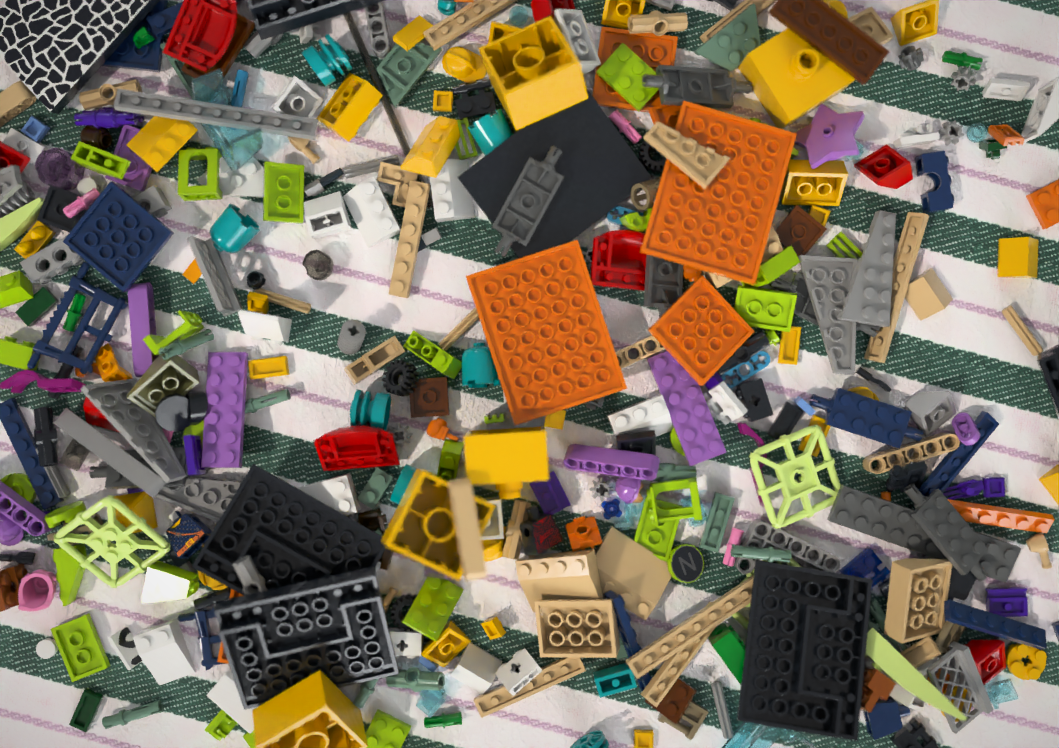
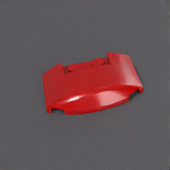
[163,0,237,72]
[591,230,647,291]
[314,426,400,471]

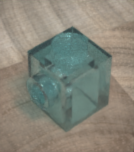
[416,688,447,718]

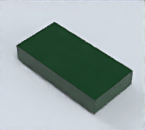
[15,286,59,327]
[69,688,104,732]

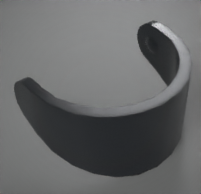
[186,391,208,425]

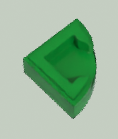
[133,27,154,49]

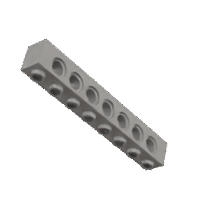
[20,185,172,285]

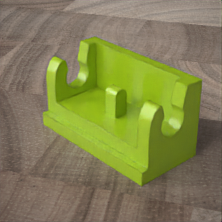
[204,709,237,741]

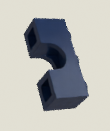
[915,150,954,214]

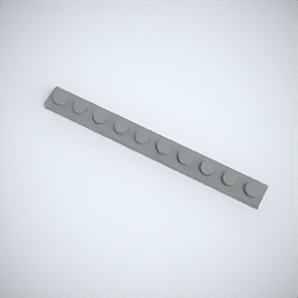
[114,89,318,140]

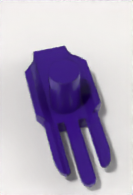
[943,479,984,500]

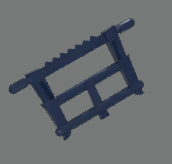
[27,262,128,374]
[177,607,227,670]

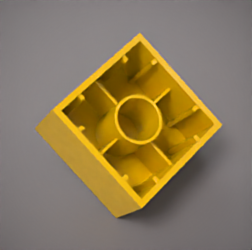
[479,16,588,130]
[738,28,855,129]
[464,426,549,499]
[381,469,495,581]
[252,670,368,748]

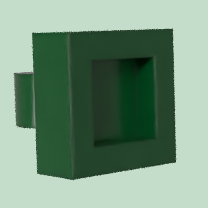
[979,139,1007,160]

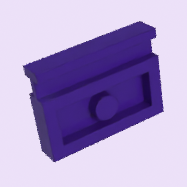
[183,435,206,475]
[529,470,571,515]
[986,587,1028,617]

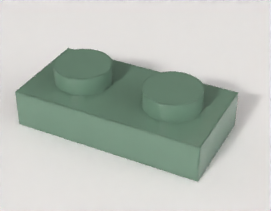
[357,467,394,509]

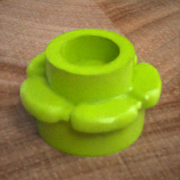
[765,329,781,346]

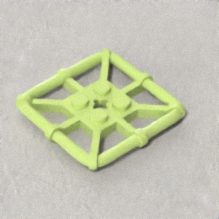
[749,424,841,529]
[54,495,170,588]

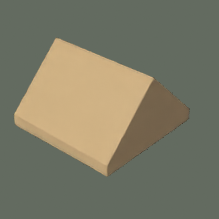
[905,268,953,321]

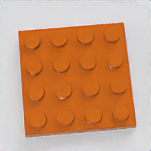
[592,26,678,113]
[648,275,754,386]

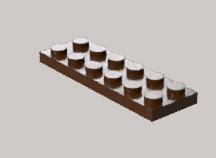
[768,0,890,85]

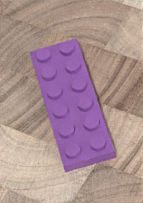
[647,351,726,466]
[201,352,248,468]

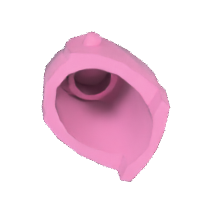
[18,569,57,611]

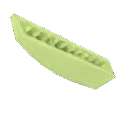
[0,197,45,252]
[865,628,967,721]

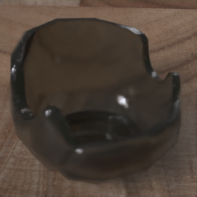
[302,250,334,281]

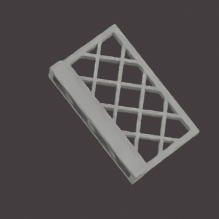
[187,236,243,317]
[926,641,994,734]

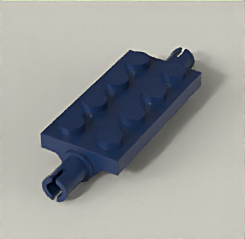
[809,388,924,449]

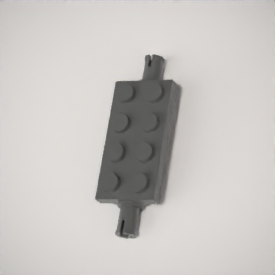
[642,65,752,109]
[492,146,564,257]
[644,255,683,318]
[770,273,880,338]
[89,447,209,489]
[904,483,989,582]

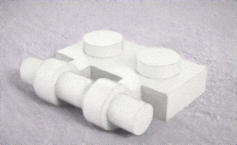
[703,381,748,425]

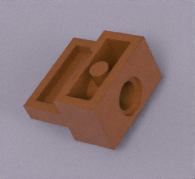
[0,564,28,612]
[860,668,896,713]

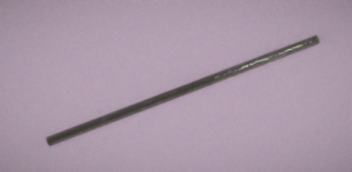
[343,12,433,209]

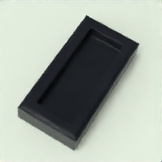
[766,401,804,440]

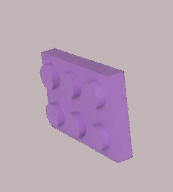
[105,125,152,192]

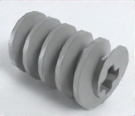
[0,181,35,218]
[337,319,366,355]

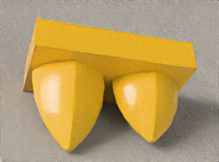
[14,220,56,259]

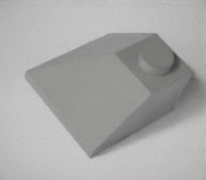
[904,391,957,437]

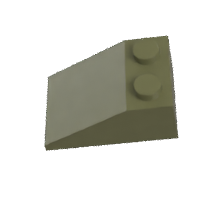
[127,354,200,418]

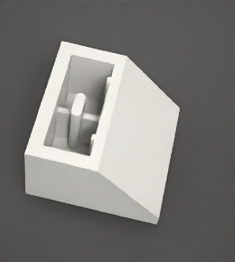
[304,191,352,239]

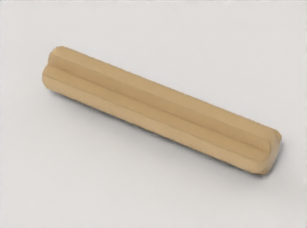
[255,288,311,314]
[1002,306,1043,356]
[439,307,479,351]

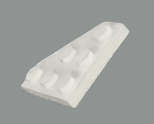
[197,141,264,198]

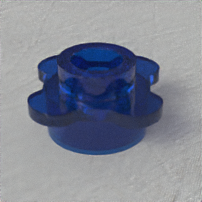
[601,499,622,520]

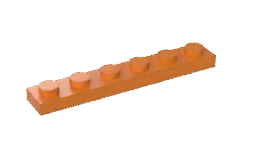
[948,499,1055,534]

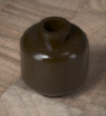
[80,125,112,151]

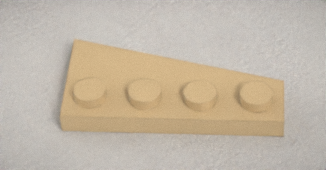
[643,121,730,189]

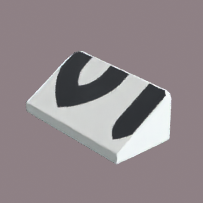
[108,627,143,670]

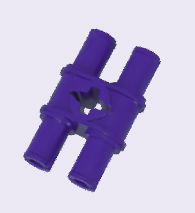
[74,107,144,128]

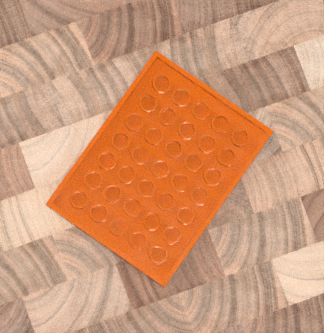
[640,101,797,285]
[466,240,627,425]

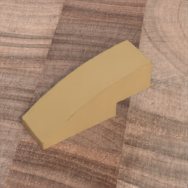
[344,336,405,385]

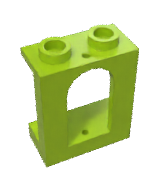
[178,147,223,201]
[143,310,205,355]
[646,477,702,525]

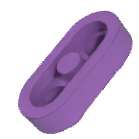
[952,412,980,445]

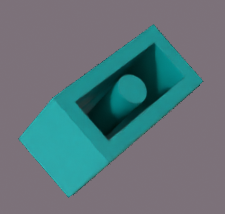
[593,663,637,698]

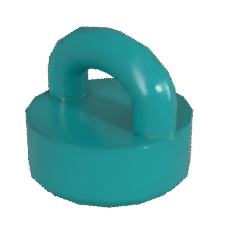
[437,0,457,16]

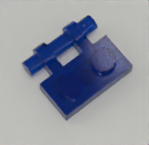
[839,547,891,591]

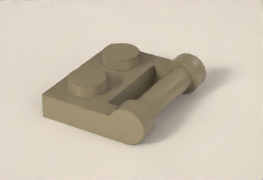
[935,621,966,654]
[657,700,709,740]

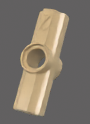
[627,10,688,36]
[79,79,143,110]
[502,499,531,559]

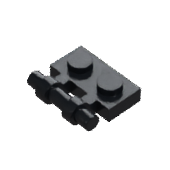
[452,79,496,120]
[885,461,928,492]
[890,718,940,748]

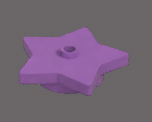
[795,104,865,169]

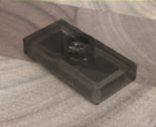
[59,438,90,471]

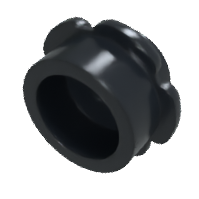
[247,271,266,290]

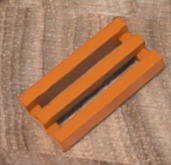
[987,124,1024,146]

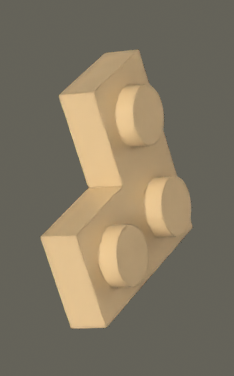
[377,162,419,207]

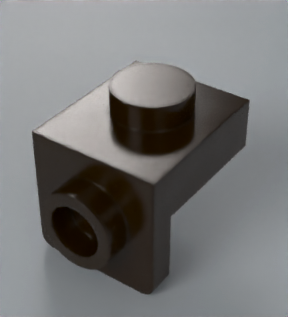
[358,508,388,533]
[378,547,402,570]

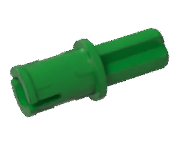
[942,51,983,70]
[62,293,86,332]
[424,712,462,729]

